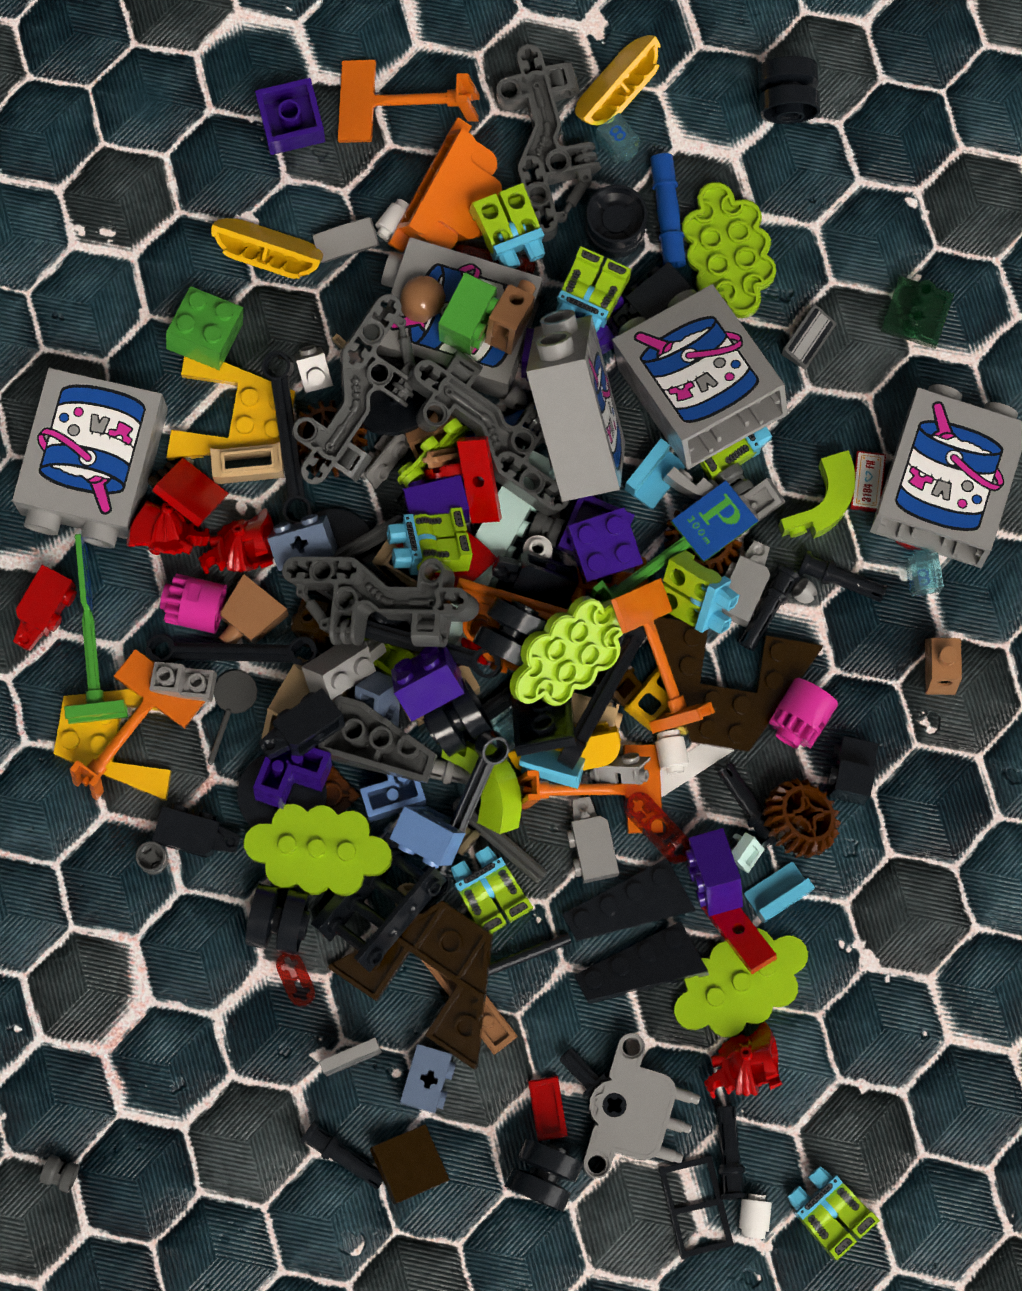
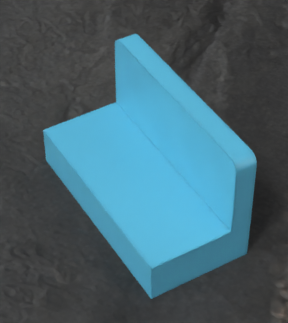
[625,438,686,509]
[519,749,585,789]
[744,862,815,923]

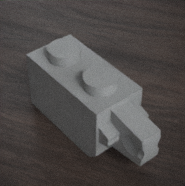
[722,541,770,628]
[302,639,387,700]
[567,797,619,884]

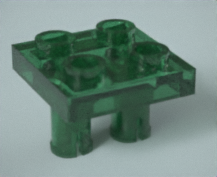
[881,276,954,349]

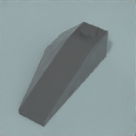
[317,695,437,784]

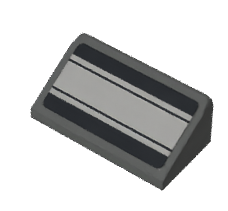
[782,304,837,371]

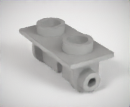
[361,434,410,489]
[590,753,651,785]

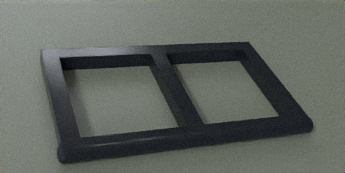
[658,1156,734,1260]

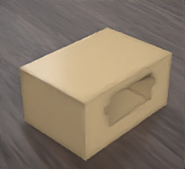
[332,334,347,350]

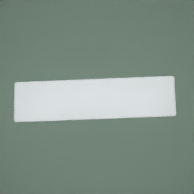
[660,744,734,797]

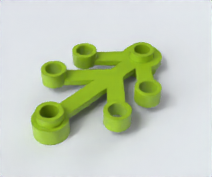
[397,418,474,488]

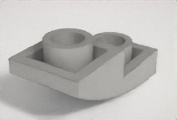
[312,217,380,263]
[663,467,719,500]
[149,662,217,702]

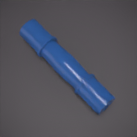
[650,153,686,269]

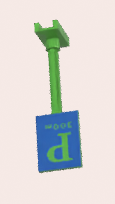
[590,480,758,604]
[64,534,128,724]

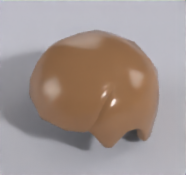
[399,275,446,323]

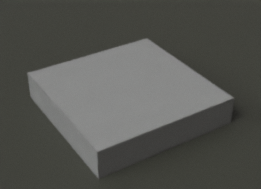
[319,1038,382,1077]

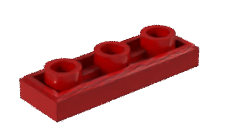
[457,436,502,524]
[701,906,777,974]

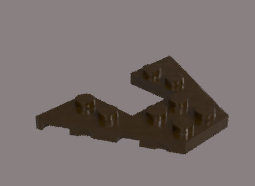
[654,617,823,752]
[327,901,493,1070]

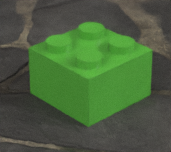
[438,273,499,356]
[166,286,243,370]

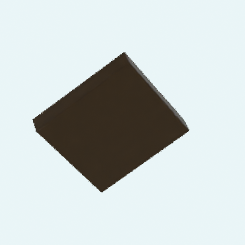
[370,1124,450,1205]

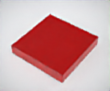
[152,458,229,527]

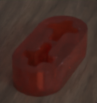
[276,953,316,1007]

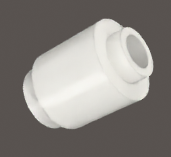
[375,199,409,242]
[523,535,553,559]
[655,730,689,775]
[739,1194,772,1239]

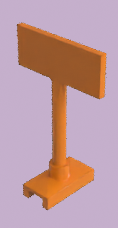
[338,60,480,143]
[611,578,715,734]
[70,649,206,801]
[517,745,663,834]

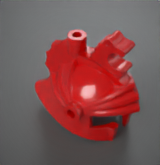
[126,501,210,555]
[198,508,274,574]
[704,1022,783,1098]

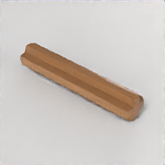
[422,446,460,469]

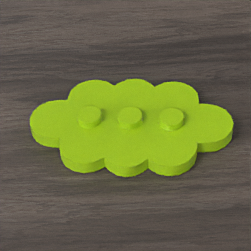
[681,182,776,318]
[509,596,623,706]
[244,804,392,896]
[674,928,808,1038]

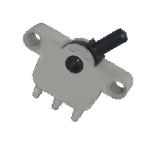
[559,1033,700,1179]

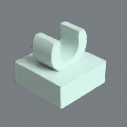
[731,832,765,873]

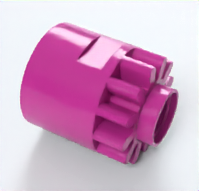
[160,573,227,634]
[769,678,838,749]

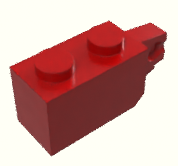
[13,564,77,651]

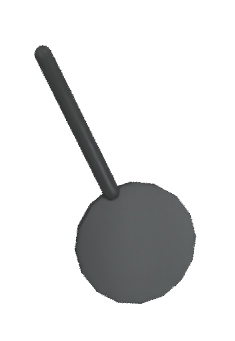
[208,670,258,765]

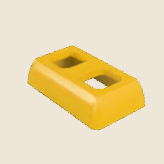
[624,667,670,731]

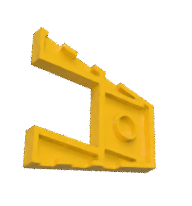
[166,356,296,461]
[54,689,172,801]

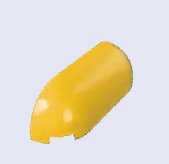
[575,35,660,126]
[211,218,323,279]
[508,721,621,772]

